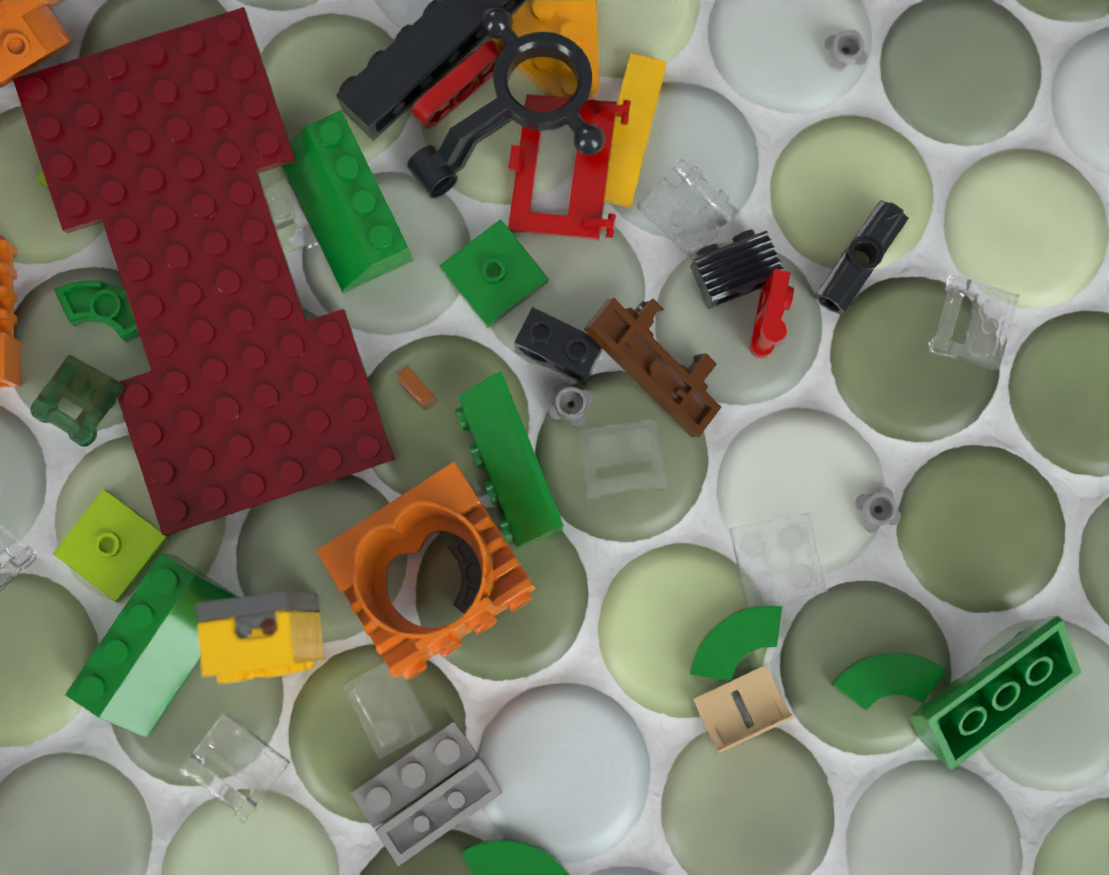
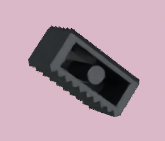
[690,229,785,309]

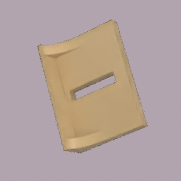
[692,664,794,753]

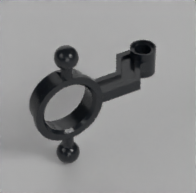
[407,6,605,198]

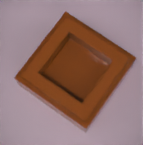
[397,366,437,410]

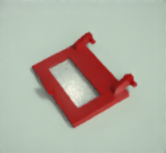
[508,94,631,240]

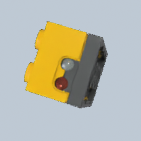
[195,591,325,684]

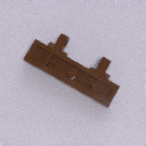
[583,298,721,437]

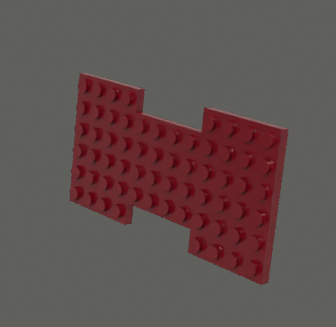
[12,7,395,536]

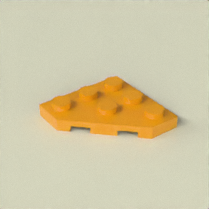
[490,0,600,99]

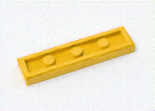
[605,53,667,209]

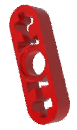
[412,40,503,129]

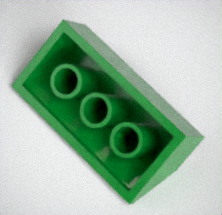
[282,110,413,293]
[455,371,564,549]
[65,553,239,737]
[909,615,1081,770]

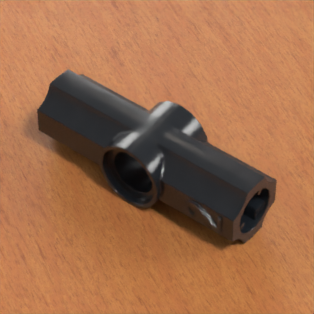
[814,200,909,315]

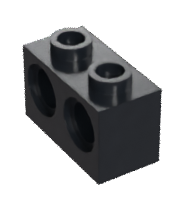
[514,307,603,386]

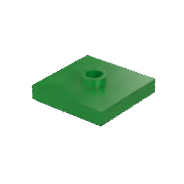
[439,219,549,329]

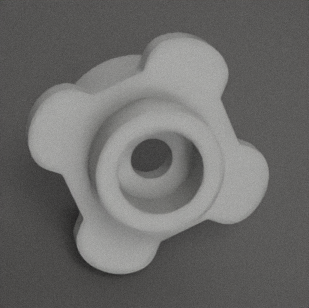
[824,30,868,71]
[549,383,593,427]
[855,487,901,532]

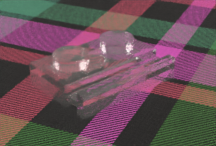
[341,662,433,759]

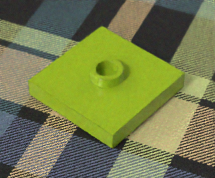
[53,489,170,602]

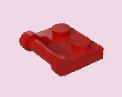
[750,269,794,358]

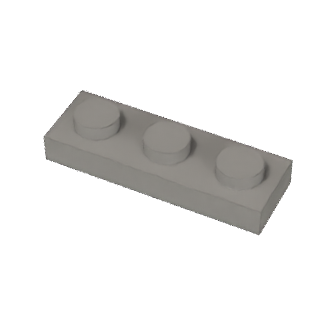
[351,721,478,828]
[375,757,503,866]

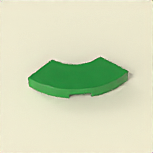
[54,280,140,342]
[689,605,782,681]
[831,653,947,710]
[461,838,570,875]

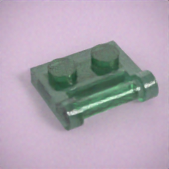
[30,354,126,447]

